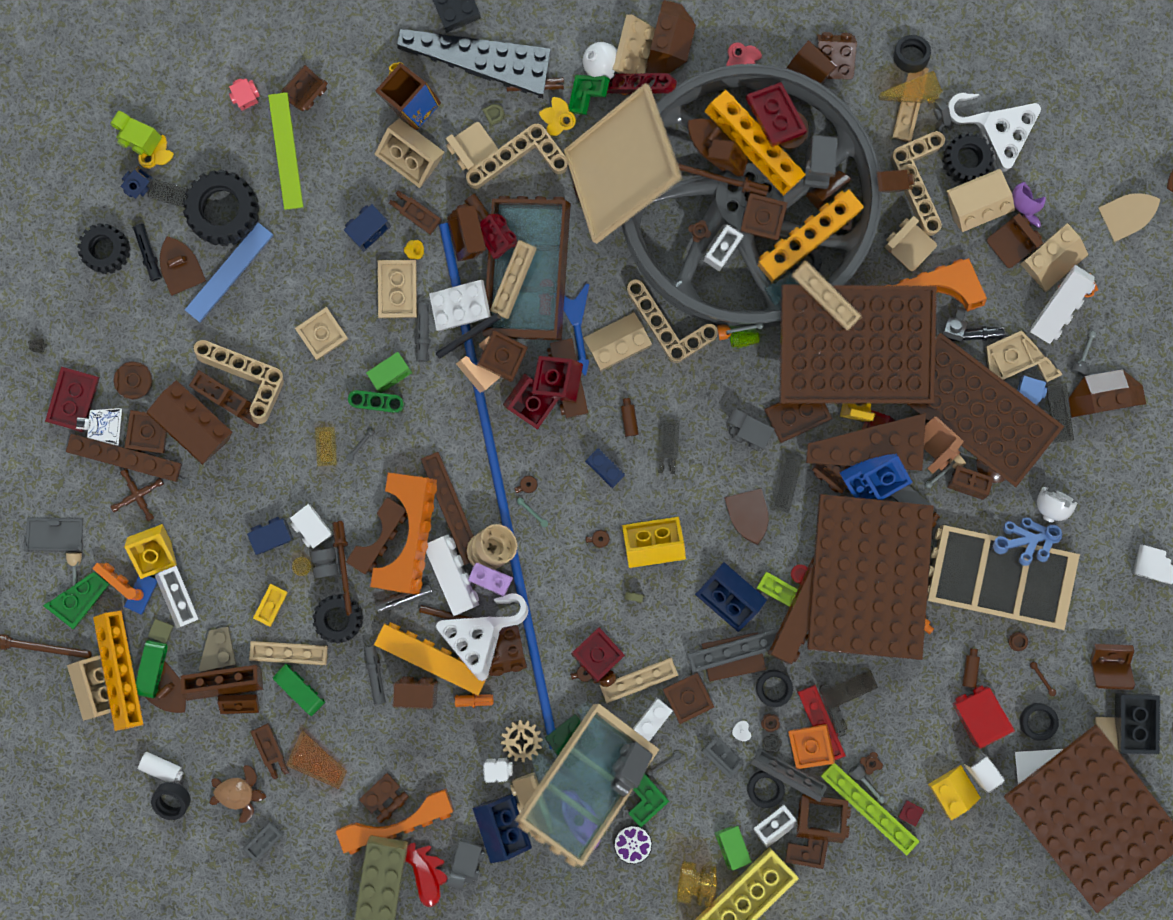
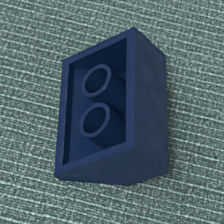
[695,562,767,632]
[473,793,532,864]

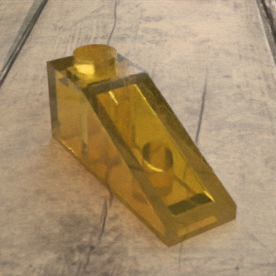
[878,71,943,103]

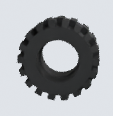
[942,132,994,184]
[77,223,131,274]
[312,594,363,643]

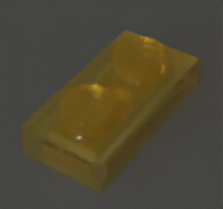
[315,427,337,466]

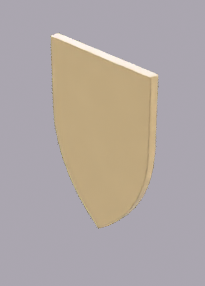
[1099,193,1160,242]

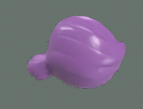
[1012,182,1046,228]

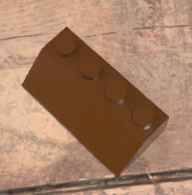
[146,380,232,465]

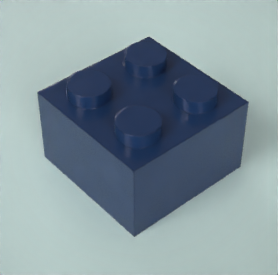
[344,204,391,252]

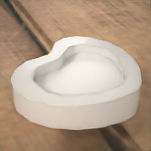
[732,721,751,741]

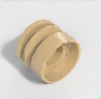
[467,524,517,570]

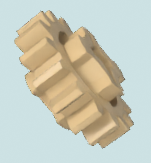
[501,720,543,762]

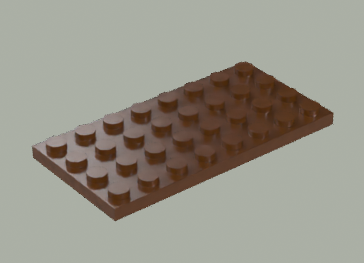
[905,333,1065,488]

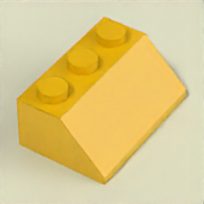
[622,517,686,568]

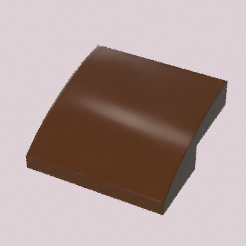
[786,40,837,85]

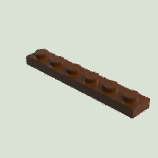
[66,434,182,482]
[420,452,474,565]

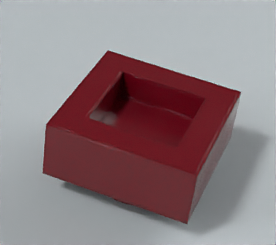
[898,800,924,827]

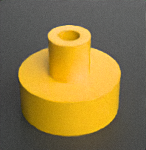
[404,240,424,259]

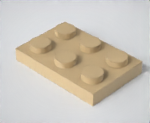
[612,15,655,83]
[378,260,417,318]

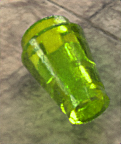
[730,331,759,349]

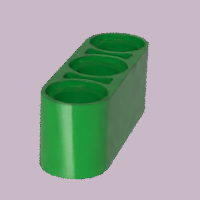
[348,390,405,413]
[136,640,168,699]
[272,663,326,716]

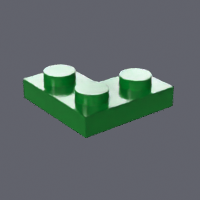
[568,75,610,115]
[628,773,670,827]

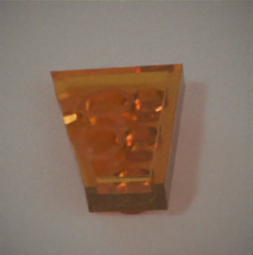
[286,730,347,789]

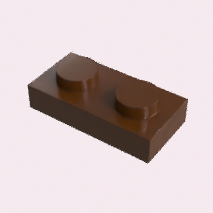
[217,694,259,714]

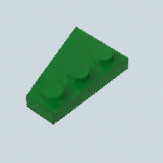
[43,572,110,629]

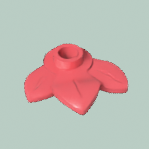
[726,42,762,66]

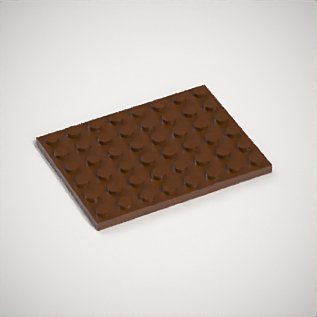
[779,285,937,403]
[807,494,934,660]
[1003,724,1173,913]

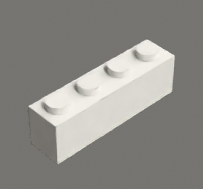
[1030,265,1095,344]
[426,535,479,616]

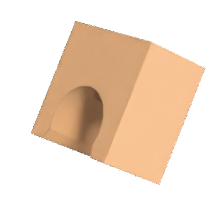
[456,336,500,393]

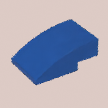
[840,454,913,500]

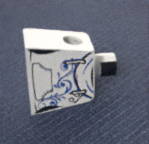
[76,408,122,446]

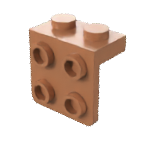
[924,417,964,473]

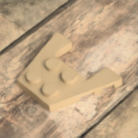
[985,330,1062,382]

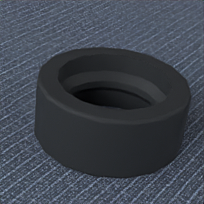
[893,35,931,73]
[756,670,793,707]
[1020,703,1059,741]
[747,770,784,808]
[151,782,191,820]

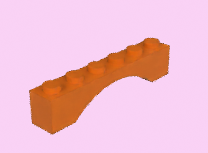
[336,789,454,854]

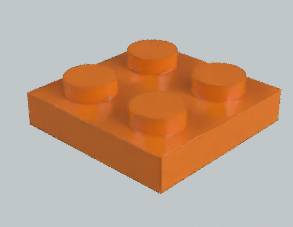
[788,724,835,769]

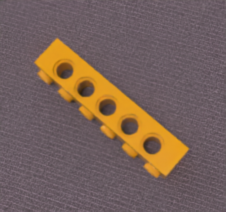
[704,90,806,196]
[757,189,864,283]
[93,611,143,731]

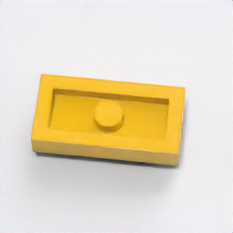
[253,584,288,627]

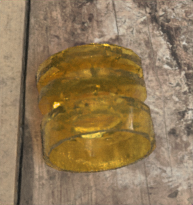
[677,861,717,907]

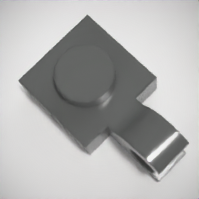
[933,98,952,133]
[943,306,968,342]

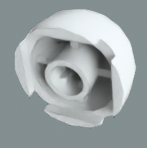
[582,42,618,79]
[1037,487,1077,523]

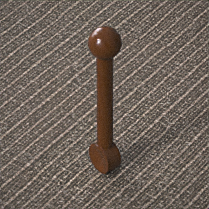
[1030,662,1056,696]

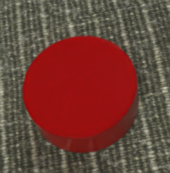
[791,564,808,584]

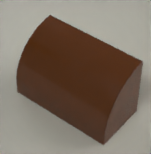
[806,171,851,210]

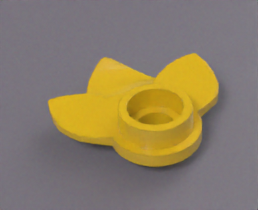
[539,97,576,136]
[138,135,174,169]

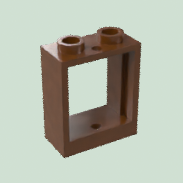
[447,204,486,262]
[796,794,851,843]

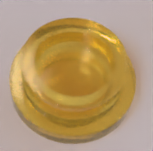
[292,557,311,576]

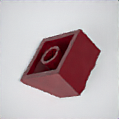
[532,356,583,402]
[503,373,558,430]

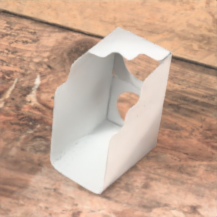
[1132,545,1173,584]
[964,753,1005,793]

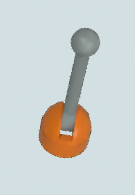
[717,323,764,340]

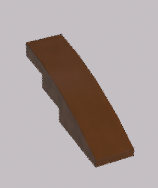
[189,370,264,428]

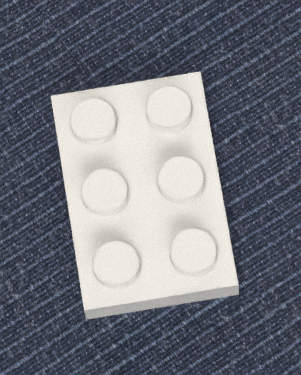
[429,280,491,331]

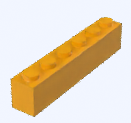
[374,622,489,695]

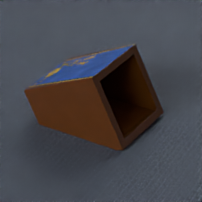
[375,62,441,131]

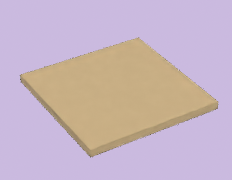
[564,84,682,243]

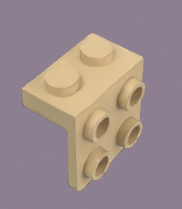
[445,122,498,171]
[884,216,937,272]

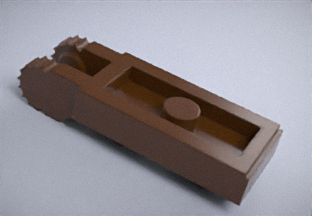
[388,191,442,235]
[250,723,289,780]

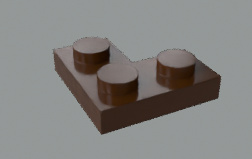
[785,826,830,869]

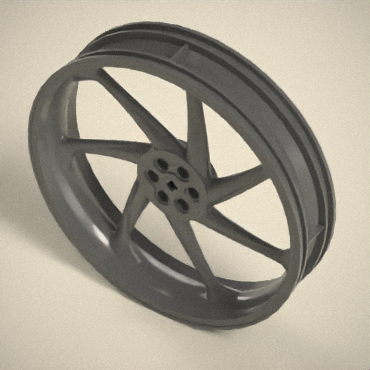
[622,64,882,329]

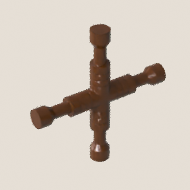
[110,469,164,522]

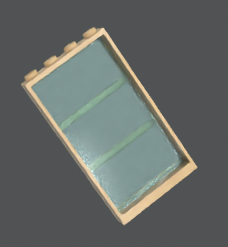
[515,704,659,867]

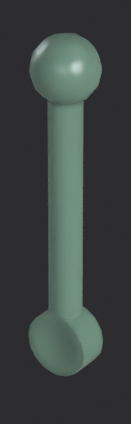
[517,498,548,527]

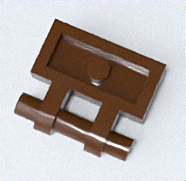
[359,772,409,823]

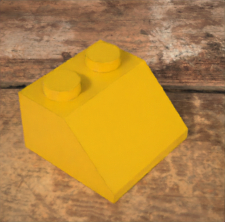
[124,524,177,579]
[928,765,981,821]

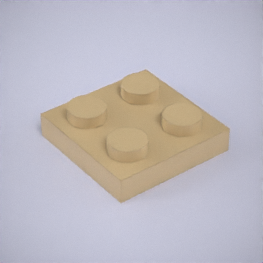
[295,307,348,360]

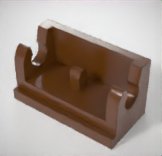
[947,465,994,500]

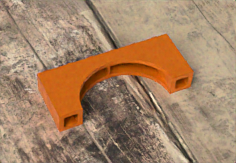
[886,258,987,312]
[370,473,437,594]

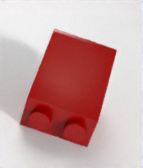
[952,685,1015,749]

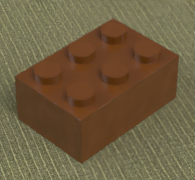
[393,676,438,709]

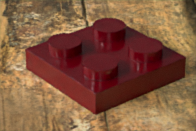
[571,627,625,682]

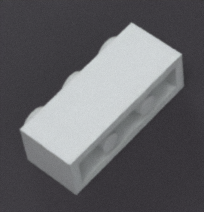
[155,566,198,628]

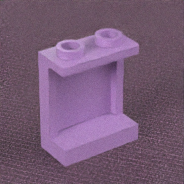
[468,563,513,596]

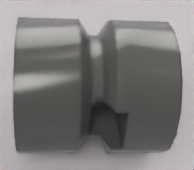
[310,548,339,579]

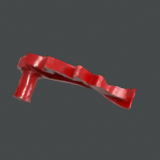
[405,843,448,907]

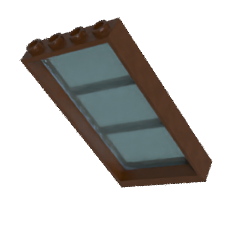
[483,196,571,341]

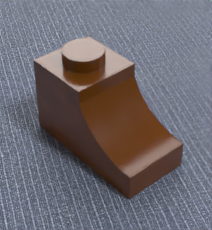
[708,140,748,177]

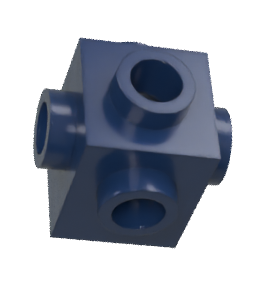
[120,166,153,199]

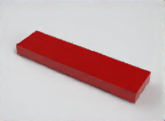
[797,684,846,760]

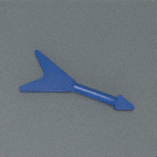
[554,284,589,376]

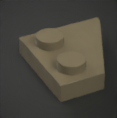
[199,627,236,672]

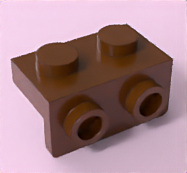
[812,464,851,494]

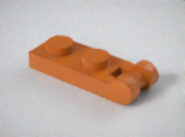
[92,563,144,601]

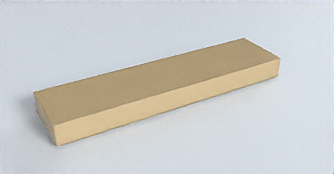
[892,68,929,142]
[490,240,537,319]
[791,261,861,330]
[249,641,328,665]
[600,658,678,703]

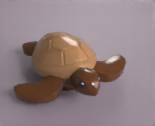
[210,765,267,823]

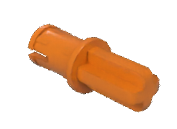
[455,693,494,708]

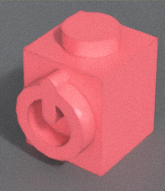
[229,78,260,111]

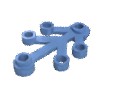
[993,518,1062,566]

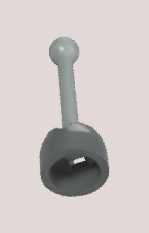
[1071,331,1096,376]
[848,763,885,804]

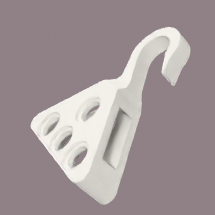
[947,93,1041,172]
[436,593,528,681]

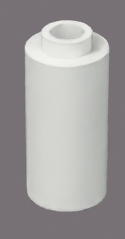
[138,752,184,783]

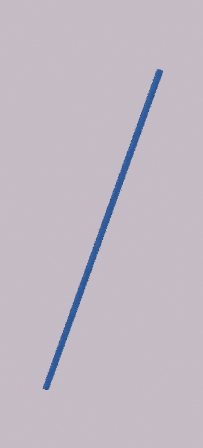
[439,223,555,749]

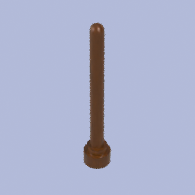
[0,634,92,658]

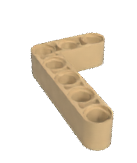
[466,124,568,189]
[890,131,945,236]
[627,280,718,363]
[194,340,284,424]

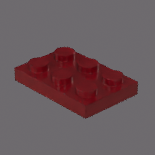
[746,82,807,147]
[45,366,100,432]

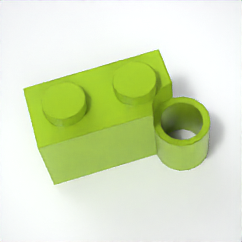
[110,110,162,156]

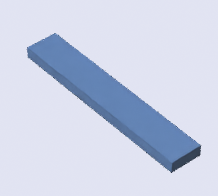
[185,222,274,322]

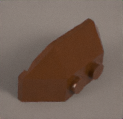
[645,0,696,74]
[1067,369,1146,418]

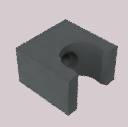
[803,135,837,189]

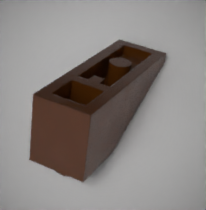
[877,170,915,193]

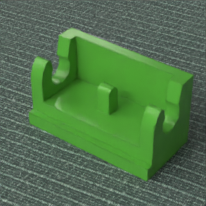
[366,352,412,393]
[714,826,752,871]

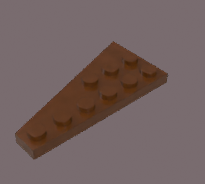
[806,413,926,471]

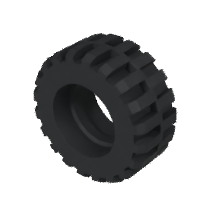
[183,170,260,246]

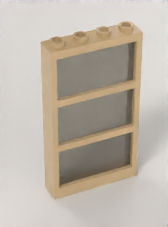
[927,525,1080,630]

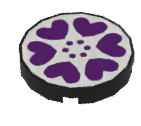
[614,825,652,864]

